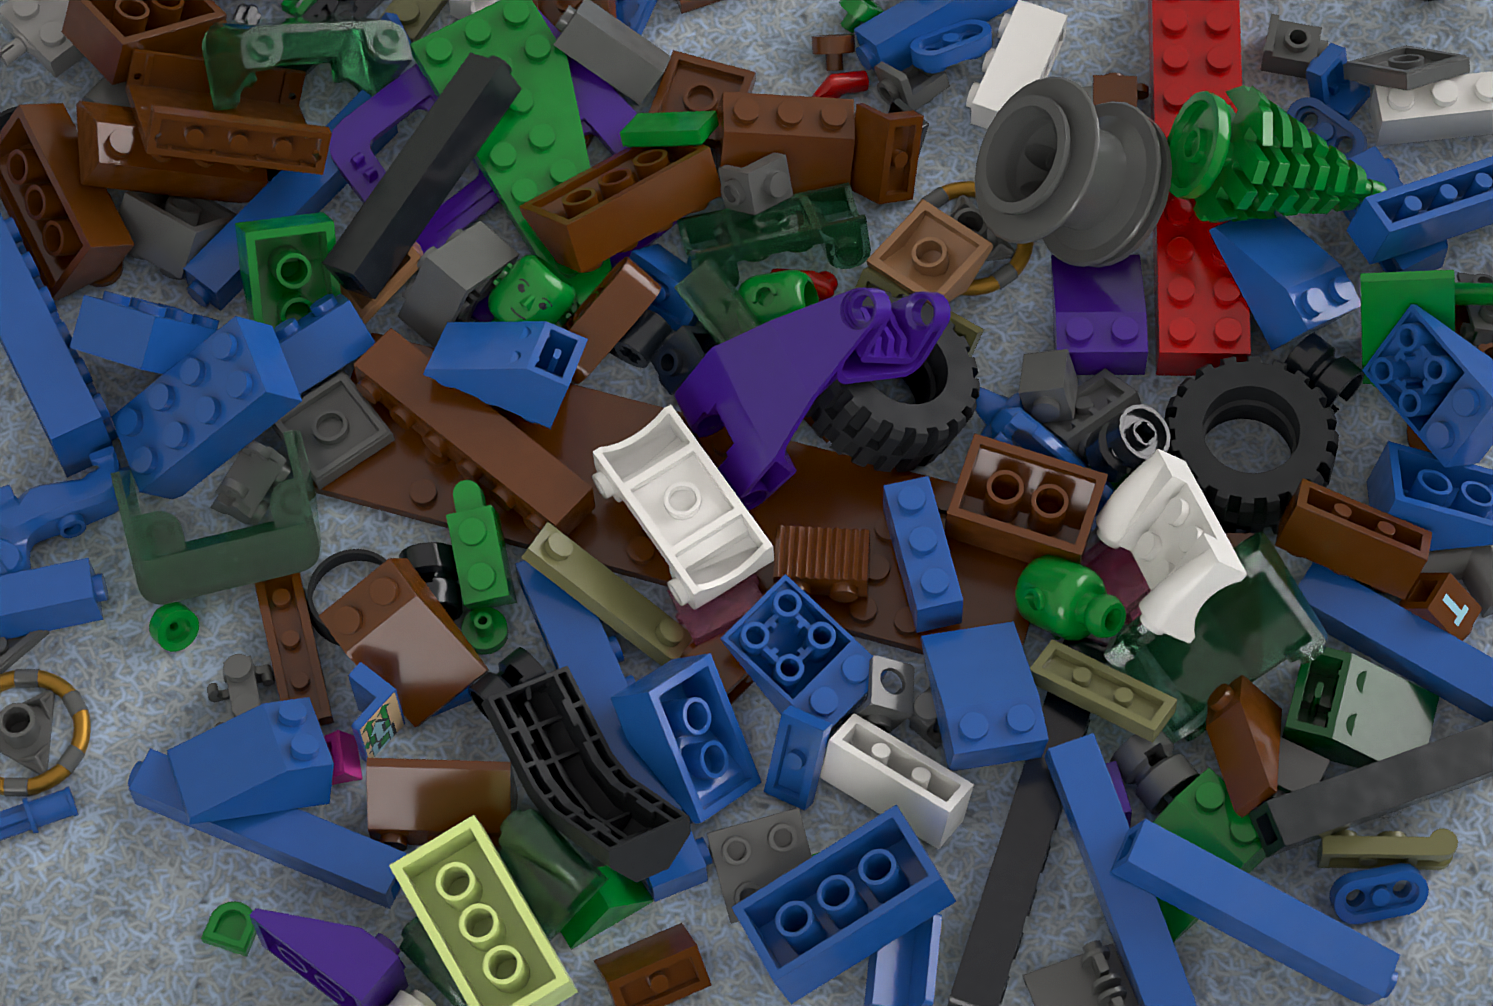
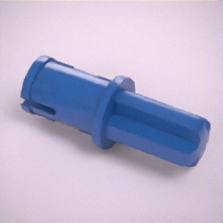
[0,786,79,841]

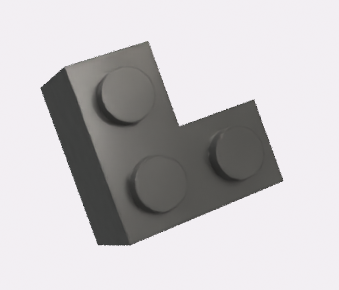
[398,221,520,348]

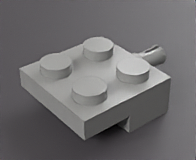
[0,0,84,78]

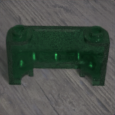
[202,15,413,110]
[1104,531,1328,743]

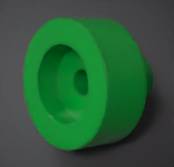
[839,0,884,33]
[149,602,199,652]
[461,607,509,655]

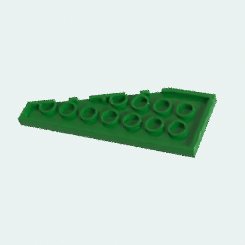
[410,0,612,317]

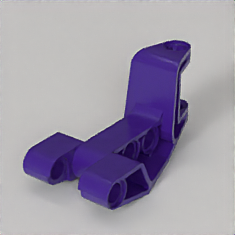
[674,287,951,511]

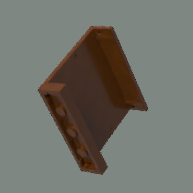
[125,49,332,175]

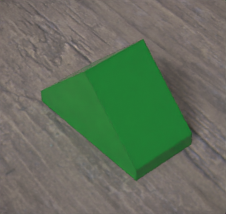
[547,866,654,950]

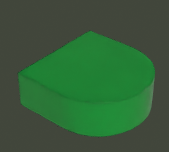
[201,901,257,957]

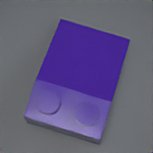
[1051,254,1148,375]
[249,908,409,1006]

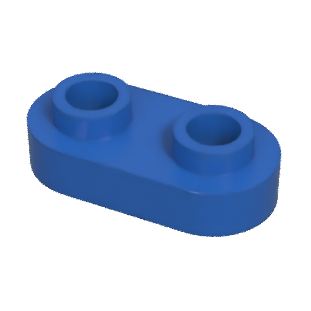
[910,19,993,73]
[1287,97,1367,159]
[1329,863,1429,924]

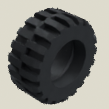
[805,292,980,472]
[1164,355,1339,538]

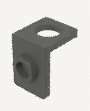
[843,655,915,733]

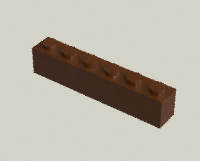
[353,328,595,536]

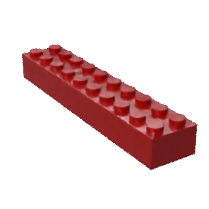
[1148,0,1251,376]

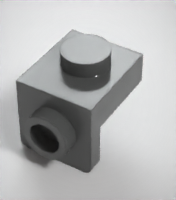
[874,61,950,111]
[718,152,793,215]

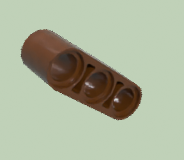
[561,257,661,385]

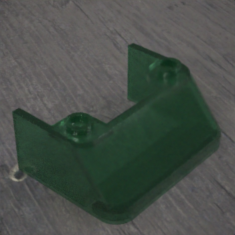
[110,430,322,605]

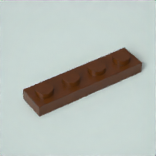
[250,551,334,726]

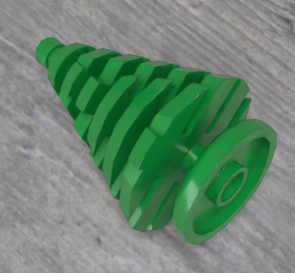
[1167,85,1387,223]

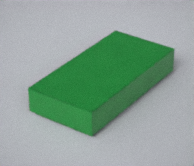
[620,111,719,147]

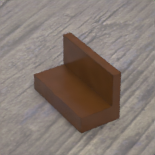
[849,103,924,204]
[594,923,712,1006]

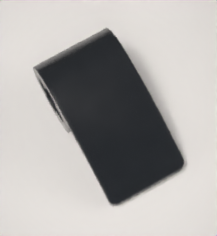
[609,309,672,368]

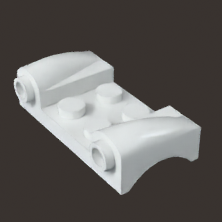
[592,404,774,610]
[1096,449,1247,644]

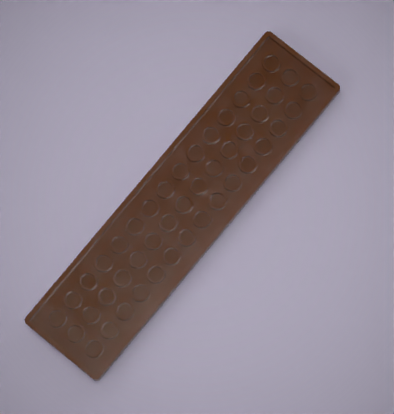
[311,333,1030,655]

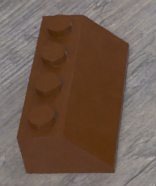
[76,101,268,203]
[0,103,135,301]
[519,144,721,273]

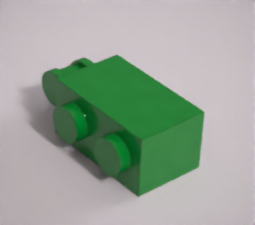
[446,480,517,611]

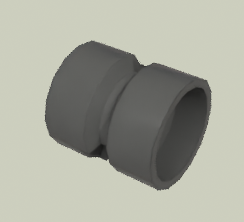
[1110,730,1200,815]

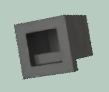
[1260,14,1328,79]

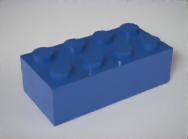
[111,316,302,499]
[731,804,957,1004]

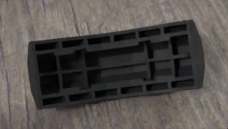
[481,666,691,882]

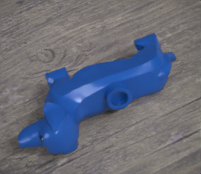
[975,387,1115,531]
[0,445,133,576]

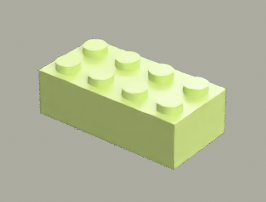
[389,815,578,1006]

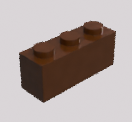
[1275,478,1432,600]

